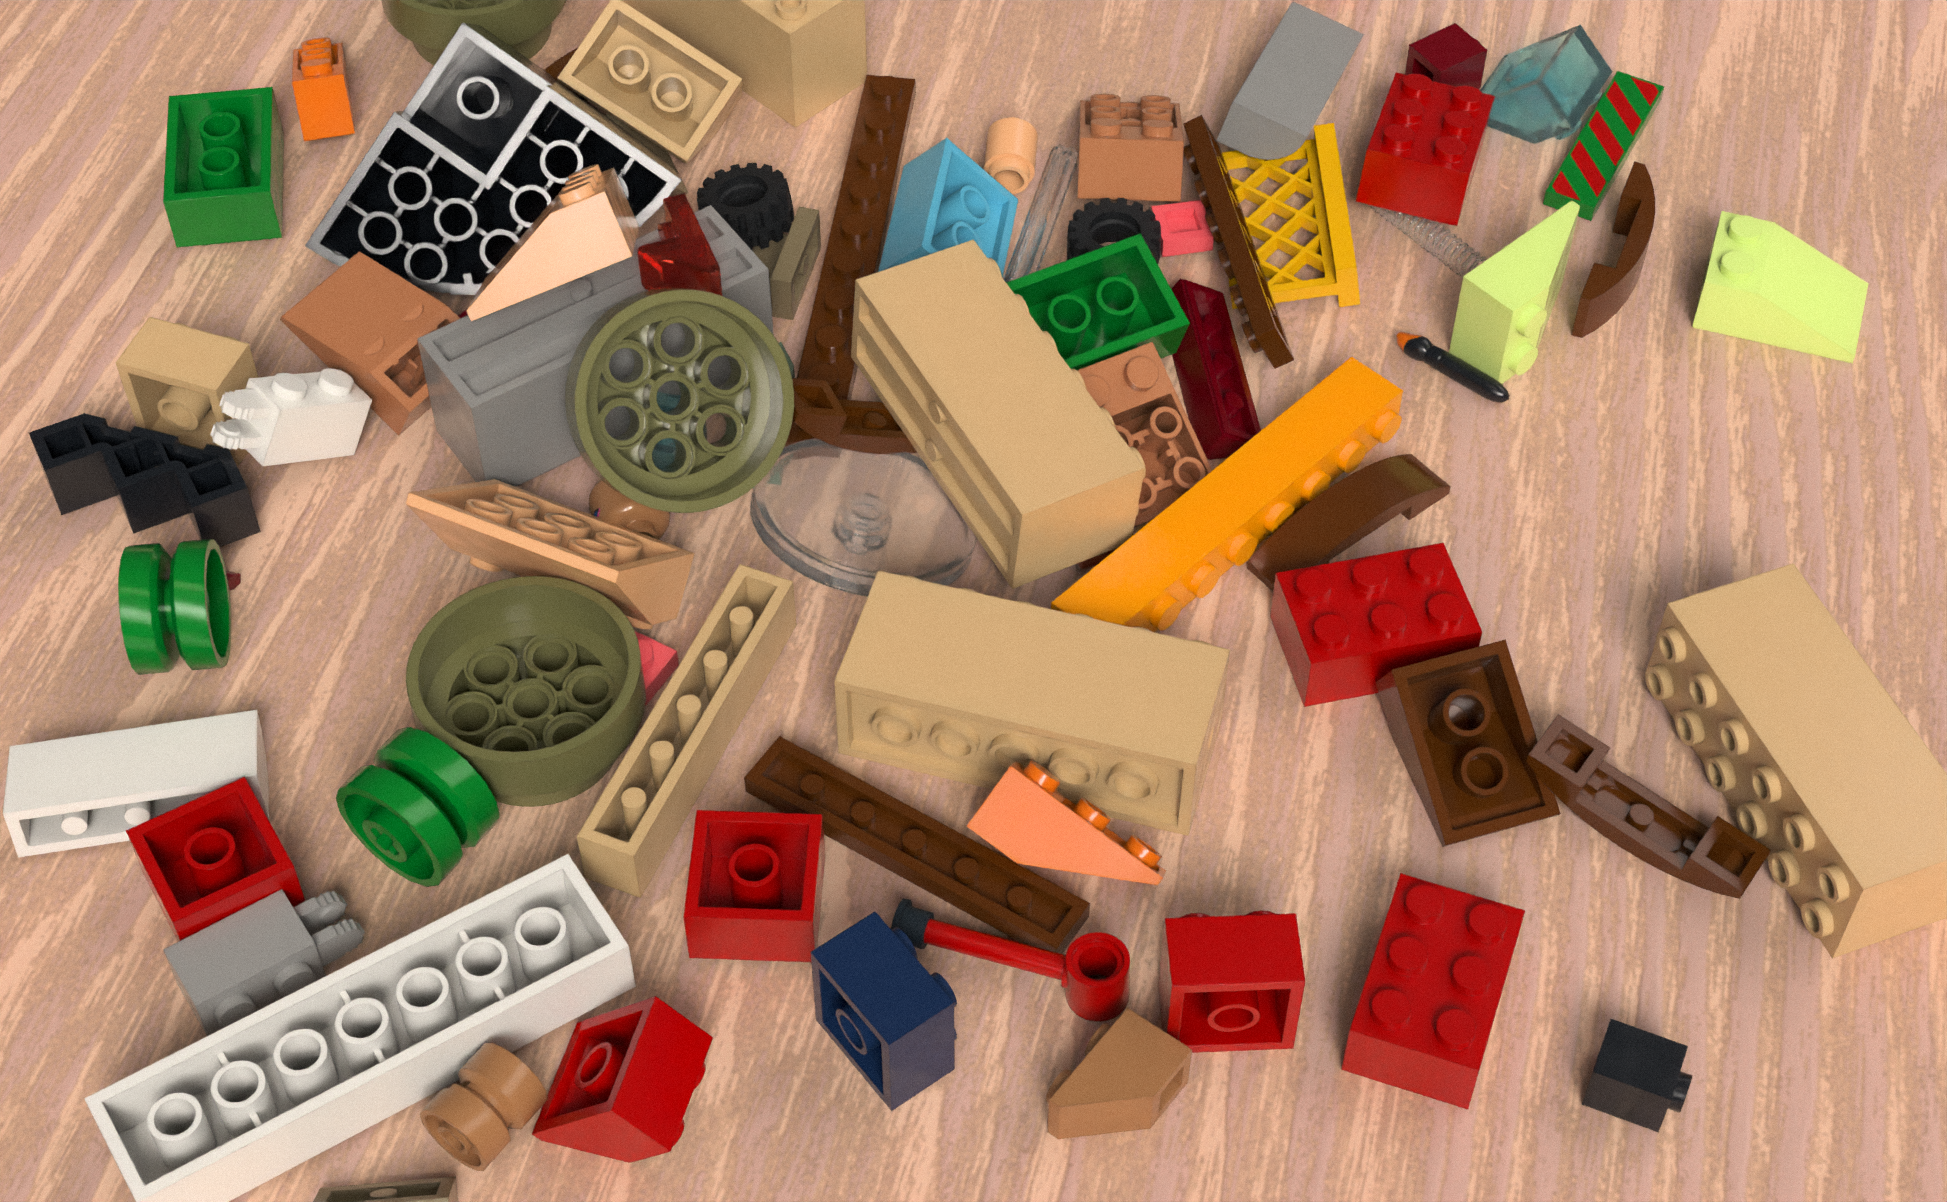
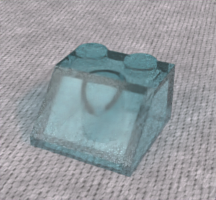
[1480,25,1613,144]

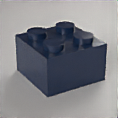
[811,912,957,1111]

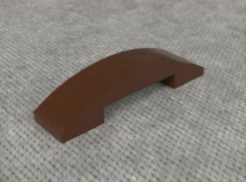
[1571,161,1655,338]
[792,378,917,454]
[1247,454,1451,591]
[1525,714,1771,899]

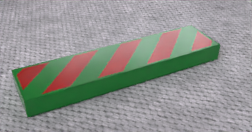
[1543,71,1665,221]

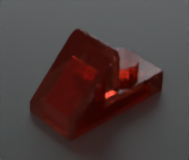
[637,193,722,296]

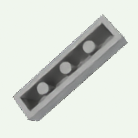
[1217,1,1364,160]

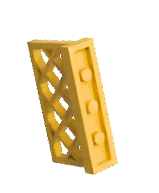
[1222,123,1360,309]

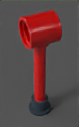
[891,898,1130,1022]

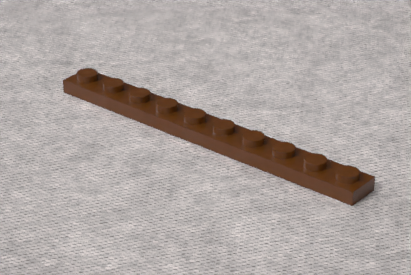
[783,75,916,461]

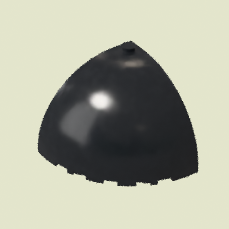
[305,22,682,295]

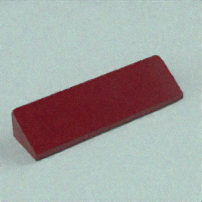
[1172,278,1261,460]

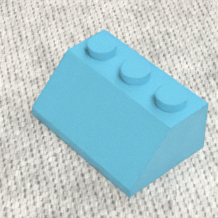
[878,138,1018,278]

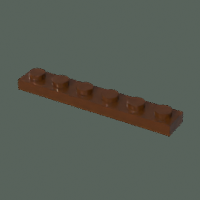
[1183,115,1294,369]
[744,736,1090,954]

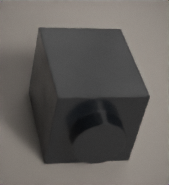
[1582,1019,1693,1132]

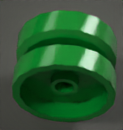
[118,539,232,675]
[336,727,500,887]

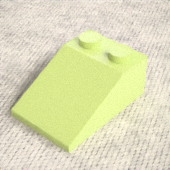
[1449,200,1580,384]
[1692,211,1869,363]

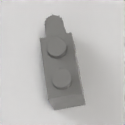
[163,889,365,1036]

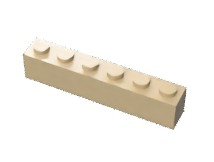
[577,564,797,898]

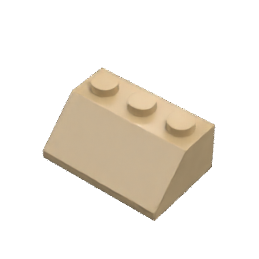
[557,0,743,164]

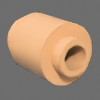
[984,117,1038,194]

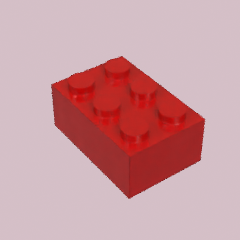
[1356,72,1495,226]
[1270,543,1482,707]
[1341,873,1525,1110]

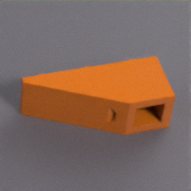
[292,38,355,141]
[967,761,1166,886]

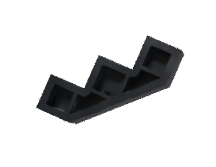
[29,413,261,547]

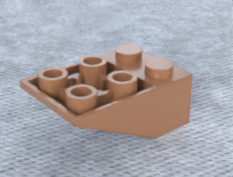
[1078,94,1184,202]
[280,251,461,436]
[1077,342,1212,528]

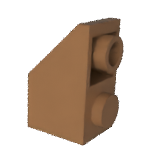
[1046,1007,1192,1139]

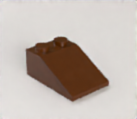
[1376,640,1561,847]

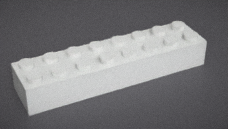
[84,854,636,1202]

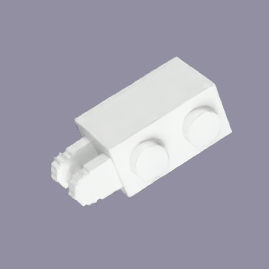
[210,368,372,466]

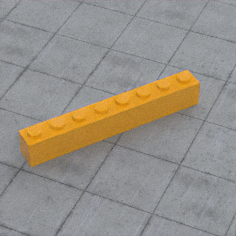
[1051,357,1403,632]

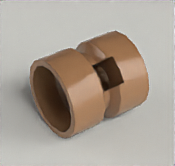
[420,1043,548,1171]

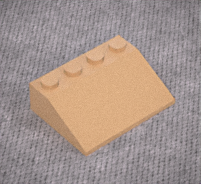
[467,164,639,321]
[406,479,695,629]

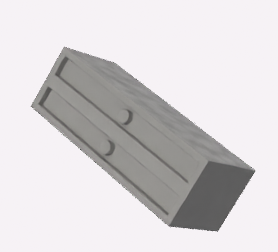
[417,205,774,487]

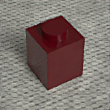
[1405,23,1487,89]

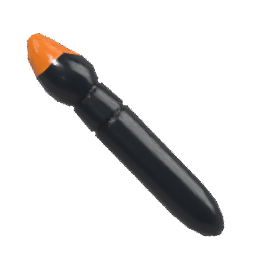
[1396,332,1510,403]

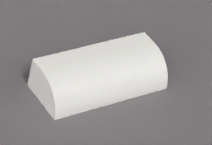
[3,710,269,858]

